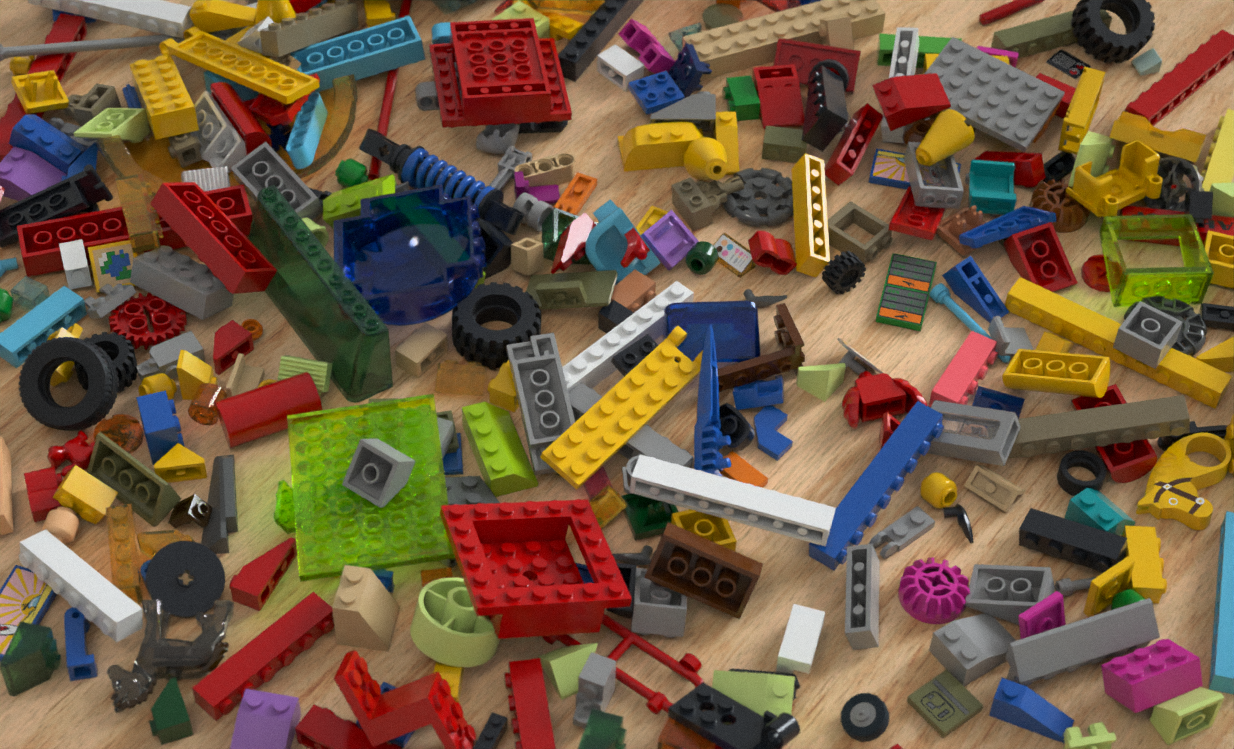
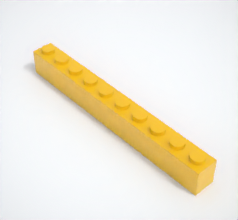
[1005,277,1232,409]

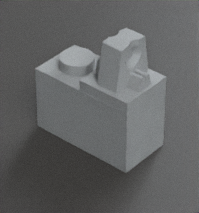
[573,652,616,730]

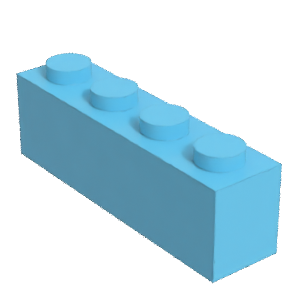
[0,286,87,368]

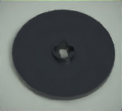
[146,541,225,618]

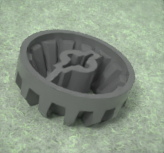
[1143,156,1204,212]

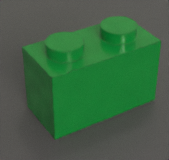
[722,75,760,121]

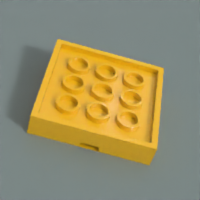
[1109,111,1206,162]

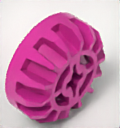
[898,557,970,624]

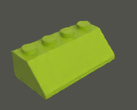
[462,402,538,497]

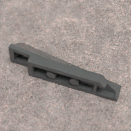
[201,454,238,554]

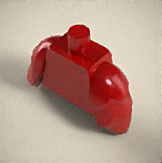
[842,371,927,428]

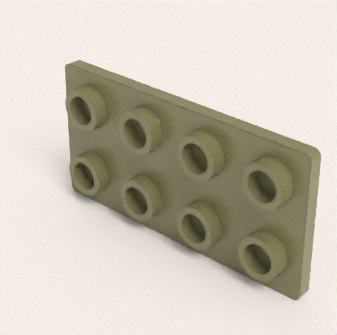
[526,270,618,310]

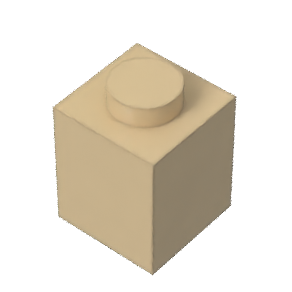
[511,237,544,276]

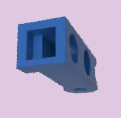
[64,607,98,681]

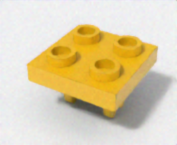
[11,70,69,114]

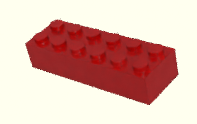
[150,182,277,294]

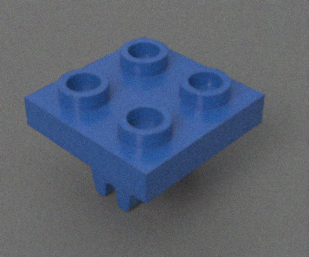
[628,71,685,115]

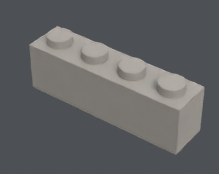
[845,544,880,650]

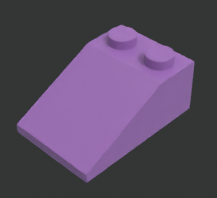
[0,146,67,201]
[230,689,301,749]

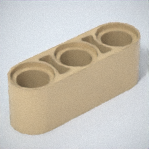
[514,153,575,187]

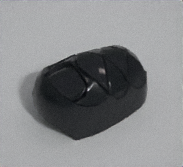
[719,403,755,451]

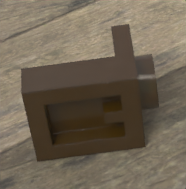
[168,494,213,529]

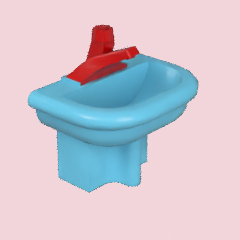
[585,199,660,285]

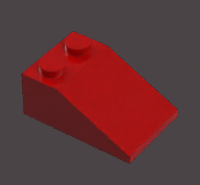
[872,73,951,132]
[1003,222,1078,292]

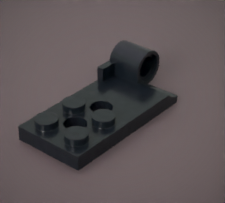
[668,682,800,749]

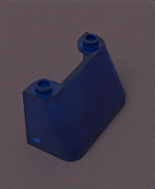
[663,301,761,363]

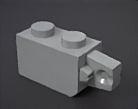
[136,331,206,380]

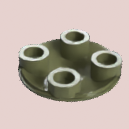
[703,3,743,30]

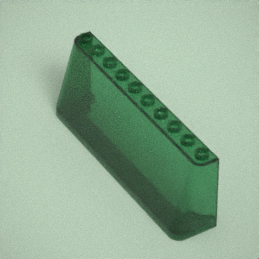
[248,185,393,403]

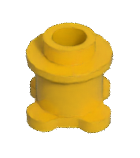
[9,56,35,76]

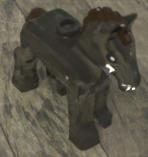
[107,600,234,713]

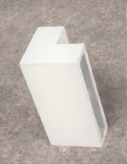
[776,604,825,674]

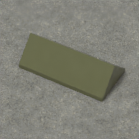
[87,433,181,527]

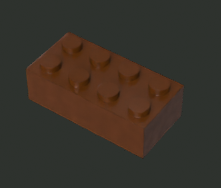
[644,522,763,619]

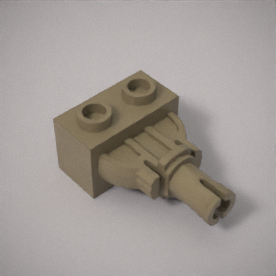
[60,84,121,127]
[671,176,744,231]

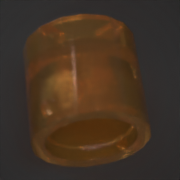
[188,383,228,426]

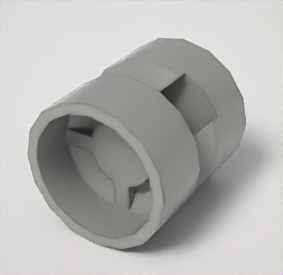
[513,193,554,232]

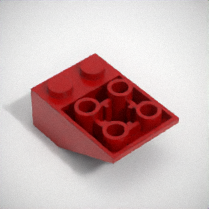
[752,64,804,129]

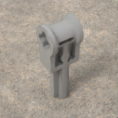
[489,145,532,191]

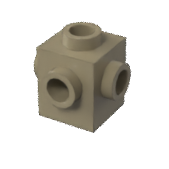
[167,132,202,168]

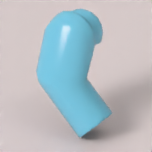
[0,258,18,277]

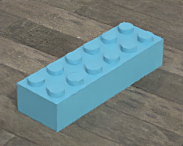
[290,16,425,93]

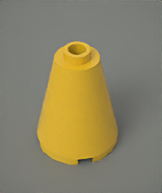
[255,0,296,25]
[915,109,975,166]
[683,137,727,181]

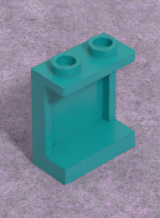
[968,160,1016,215]

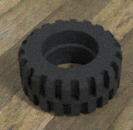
[1071,0,1155,63]
[452,282,541,370]

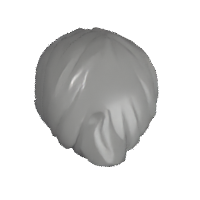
[476,124,520,154]

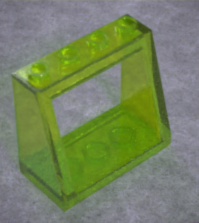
[1099,214,1214,307]

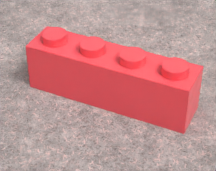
[929,331,998,407]

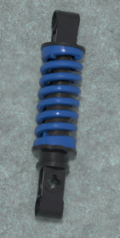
[359,128,525,235]

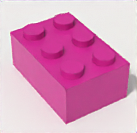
[1101,639,1203,713]

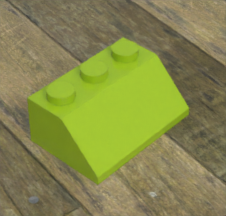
[323,174,396,232]

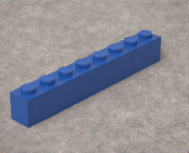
[809,401,944,571]

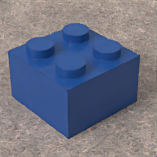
[136,390,185,465]

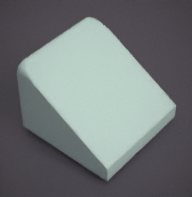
[1132,48,1162,76]

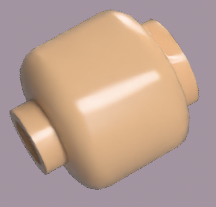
[42,507,80,544]

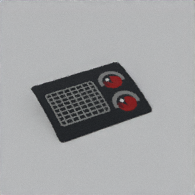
[1046,50,1091,79]

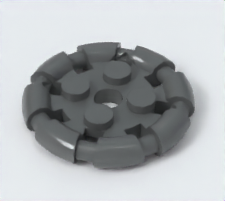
[722,168,794,227]
[1124,296,1207,356]

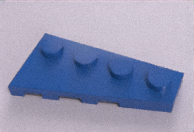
[959,206,1056,249]

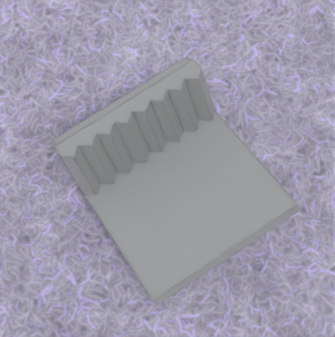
[988,316,1034,356]

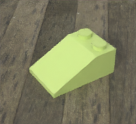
[74,108,150,143]
[1068,131,1116,187]
[712,670,795,725]

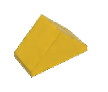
[154,443,207,483]

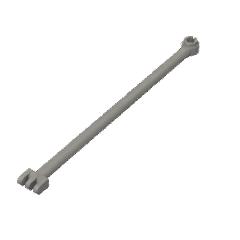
[0,29,234,61]

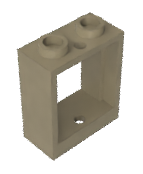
[828,201,893,264]

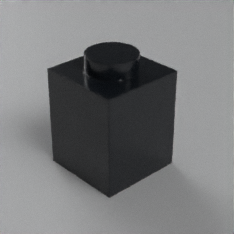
[1184,191,1213,224]
[598,300,634,334]

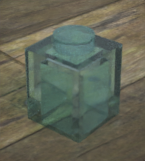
[10,276,50,312]

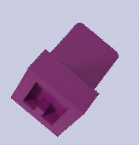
[514,171,560,204]

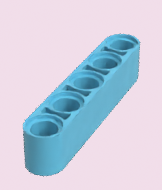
[286,92,328,169]

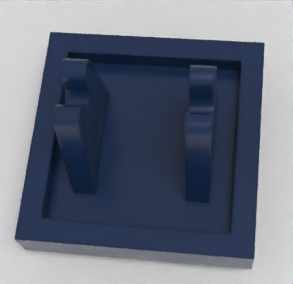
[668,43,712,98]

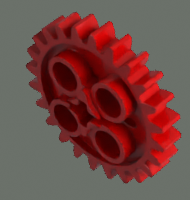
[109,292,187,350]

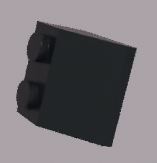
[461,218,513,279]

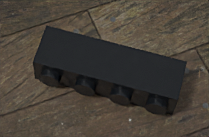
[1019,508,1127,573]

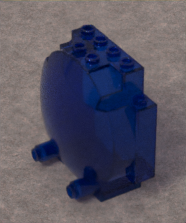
[334,184,486,332]

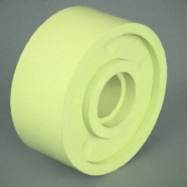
[410,577,500,667]

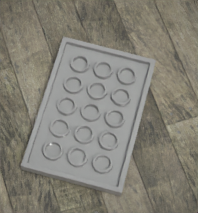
[925,37,1065,152]

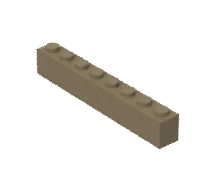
[987,395,1190,460]

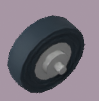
[841,693,889,742]

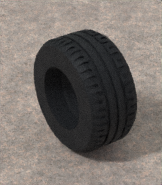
[19,337,119,431]

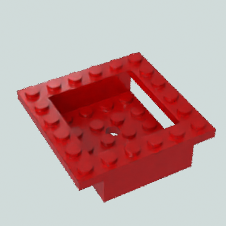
[429,18,572,128]
[440,499,632,639]

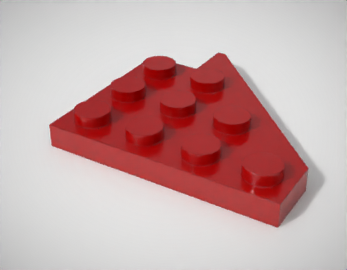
[244,73,320,126]

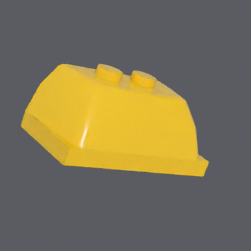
[617,121,704,172]

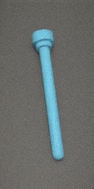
[929,283,1011,363]

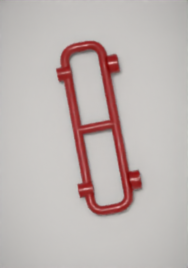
[542,614,704,714]

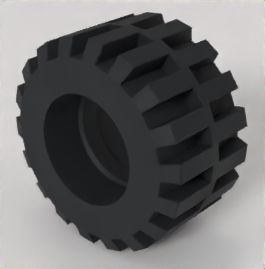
[74,332,137,392]

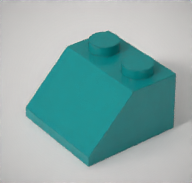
[1064,488,1136,536]

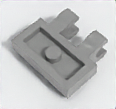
[84,284,137,319]

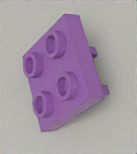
[641,210,699,271]

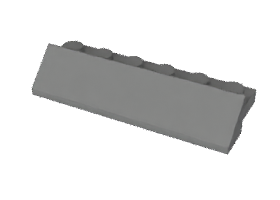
[506,333,575,475]
[1005,598,1160,686]

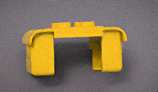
[1066,140,1163,219]

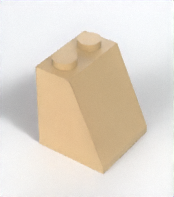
[332,565,400,652]

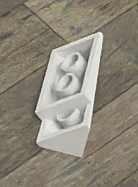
[190,90,247,173]

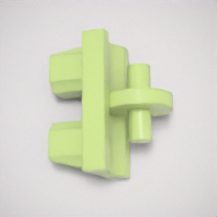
[1063,722,1117,749]

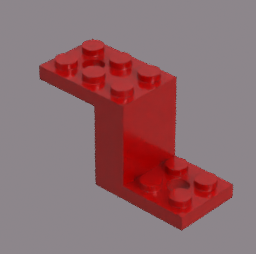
[334,649,476,749]

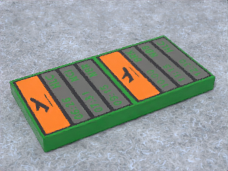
[875,253,937,331]

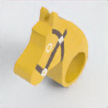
[1136,433,1231,530]

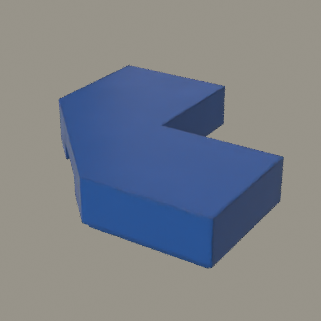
[753,405,793,461]

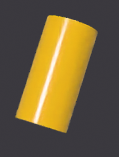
[1002,349,1110,398]

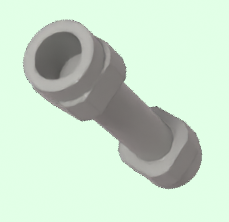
[1055,573,1102,596]

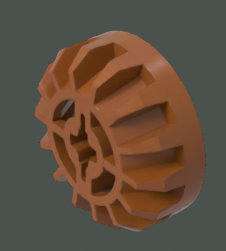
[1029,179,1090,233]

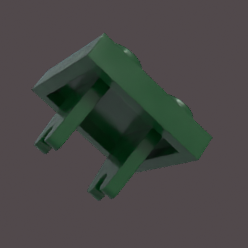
[620,494,678,540]

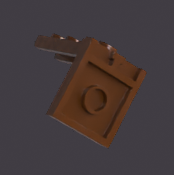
[718,303,805,392]

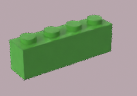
[877,34,962,68]

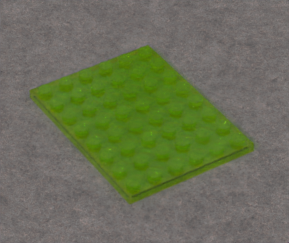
[287,394,455,582]

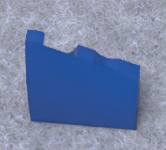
[733,374,784,410]

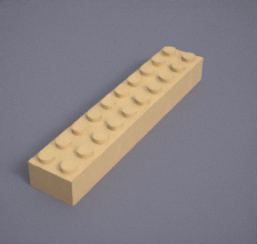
[682,0,886,81]

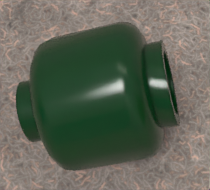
[686,241,718,275]

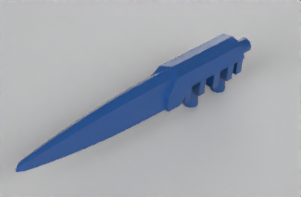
[694,324,731,477]

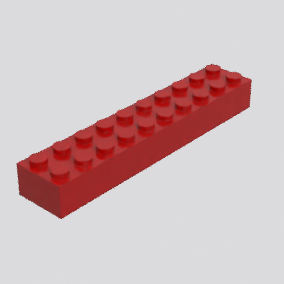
[17,184,255,277]

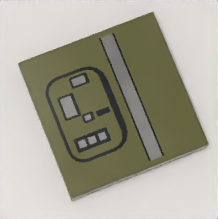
[907,669,983,738]

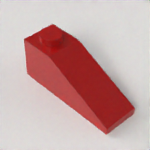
[975,151,1045,188]
[229,537,298,611]

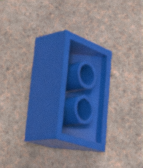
[9,114,88,174]

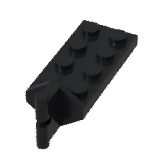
[0,164,113,248]

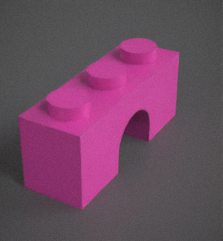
[618,18,675,74]

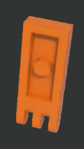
[553,172,597,221]

